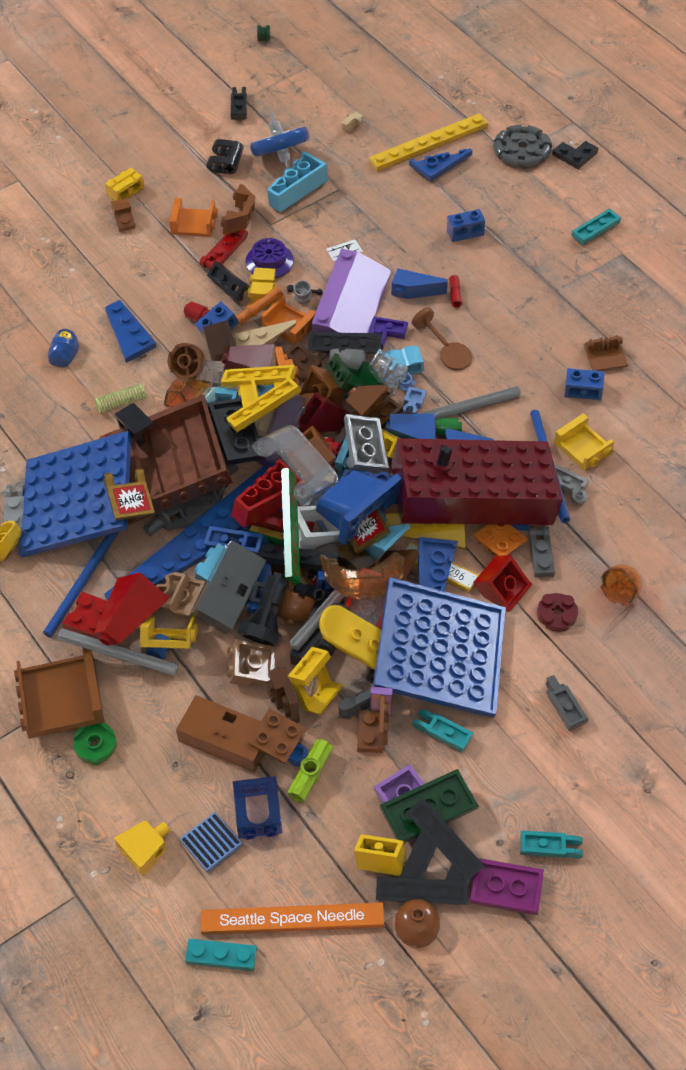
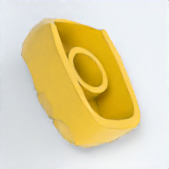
[0,521,22,562]

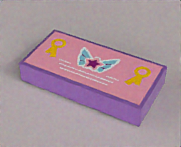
[370,686,393,716]

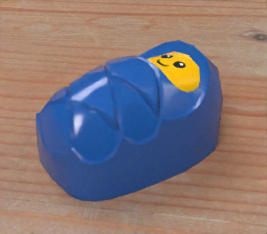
[48,329,79,367]

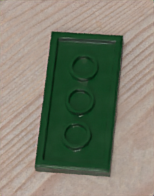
[379,769,479,844]

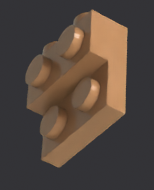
[226,639,275,687]

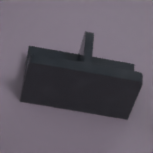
[115,403,154,447]

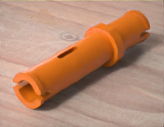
[236,286,284,326]

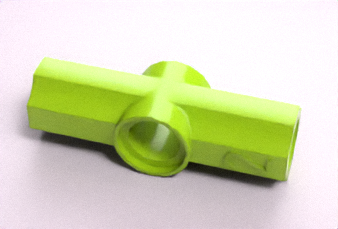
[287,739,333,803]

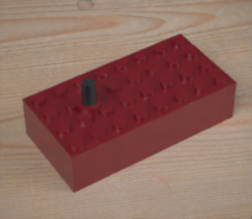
[391,438,563,525]

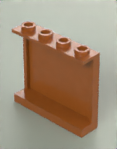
[14,648,105,739]

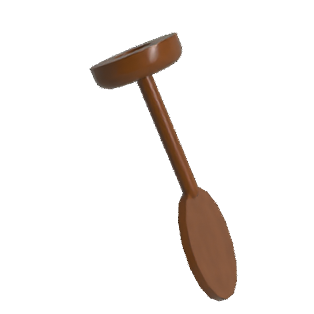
[412,307,472,370]

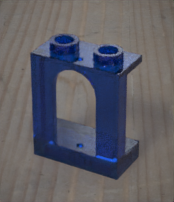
[233,776,282,840]

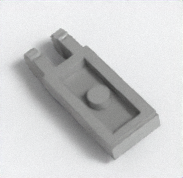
[4,484,24,528]

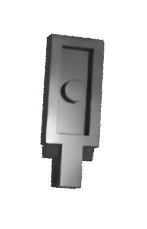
[545,675,588,731]

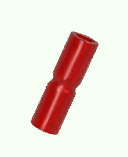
[449,275,462,308]

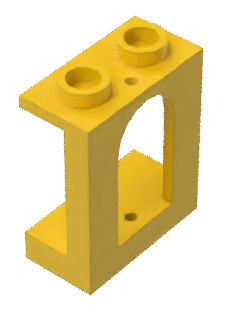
[140,615,199,649]
[288,647,343,716]

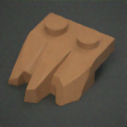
[156,572,206,619]

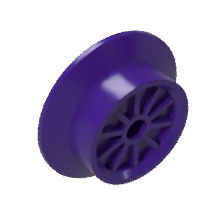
[246,238,294,278]

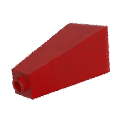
[94,572,169,646]

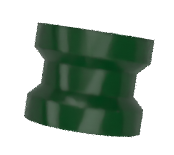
[257,25,270,41]

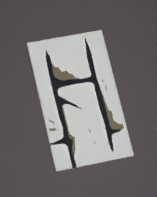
[326,239,363,261]

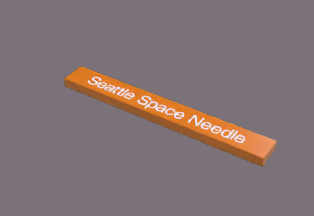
[201,902,384,935]

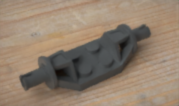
[143,464,238,537]

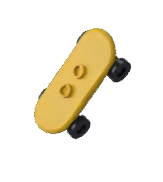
[314,603,381,684]

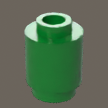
[435,418,462,437]

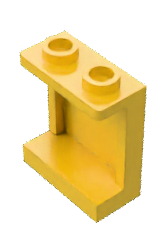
[554,413,615,471]

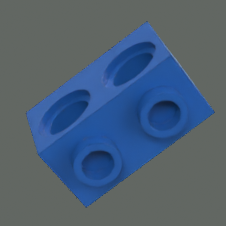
[447,209,485,242]

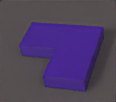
[369,316,408,349]

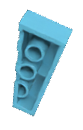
[267,151,329,212]

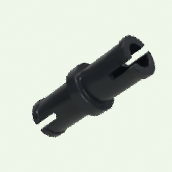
[294,583,325,601]

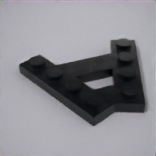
[376,798,484,905]

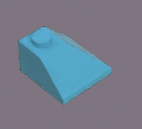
[364,524,411,562]

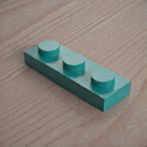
[571,208,621,245]
[185,939,257,971]

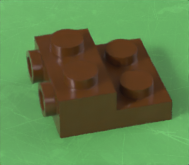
[267,667,300,723]

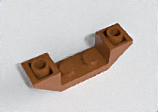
[221,184,256,234]

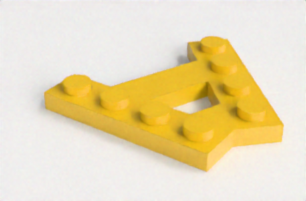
[220,365,301,432]

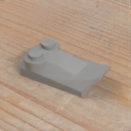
[344,414,389,474]

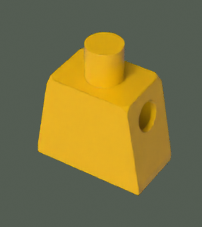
[114,821,171,876]

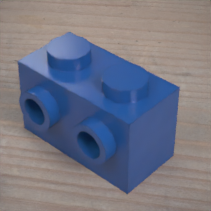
[194,301,239,338]
[564,368,604,400]

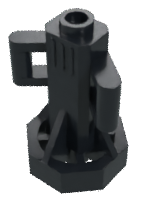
[237,572,289,648]

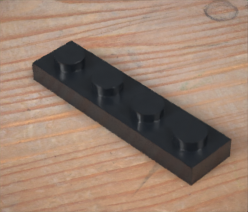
[257,543,339,573]

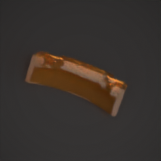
[320,552,405,599]

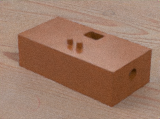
[176,695,265,773]

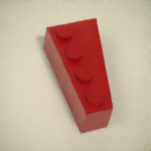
[231,459,306,528]

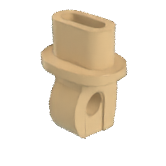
[342,112,364,132]

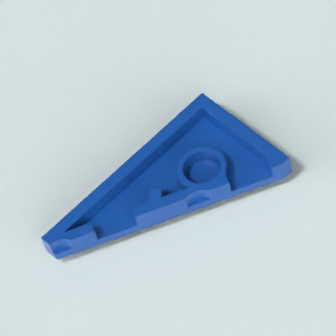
[409,148,473,181]

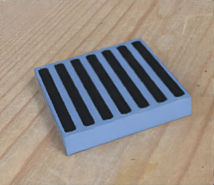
[180,812,242,873]

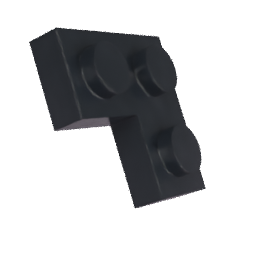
[552,141,599,170]

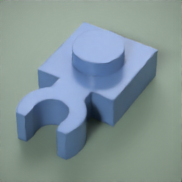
[403,386,427,414]

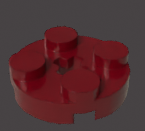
[537,593,578,632]

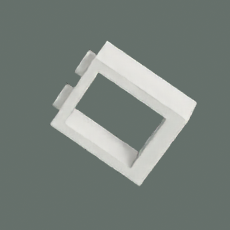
[298,506,340,549]

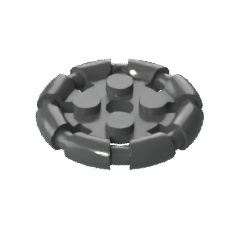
[493,125,552,168]

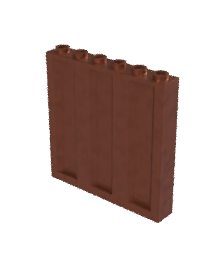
[99,394,233,525]

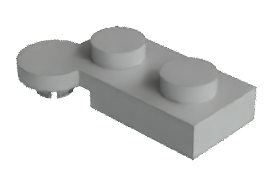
[555,464,589,504]

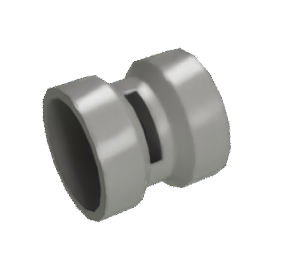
[294,280,312,304]

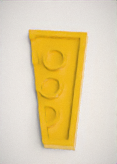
[386,513,466,550]

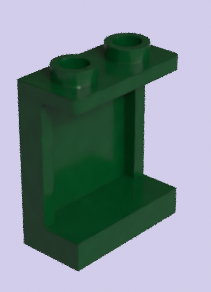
[326,353,384,391]

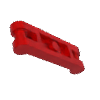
[199,230,248,270]

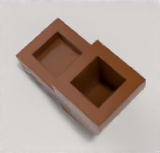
[111,198,136,232]

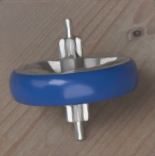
[250,113,309,169]

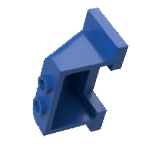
[316,470,402,545]

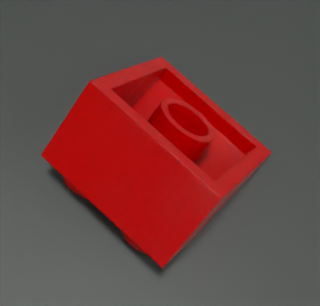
[473,555,532,612]

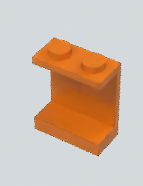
[169,198,218,236]

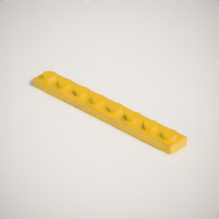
[369,113,488,172]

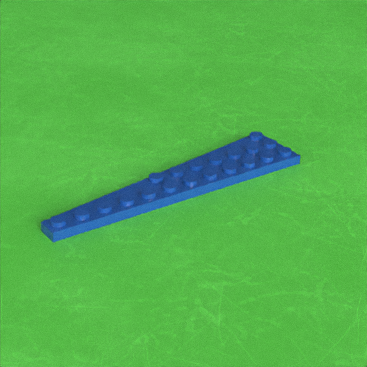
[104,455,311,601]

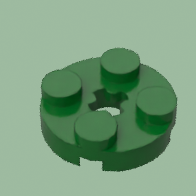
[73,723,117,766]

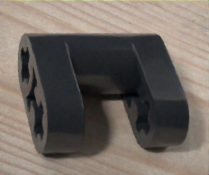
[206,139,244,174]

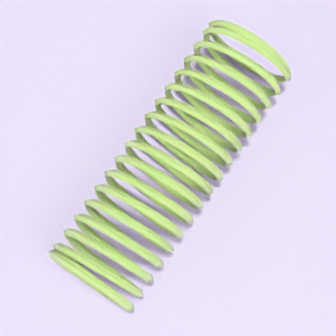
[95,383,146,413]

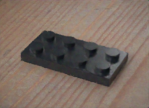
[208,398,266,465]

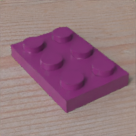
[470,858,544,916]

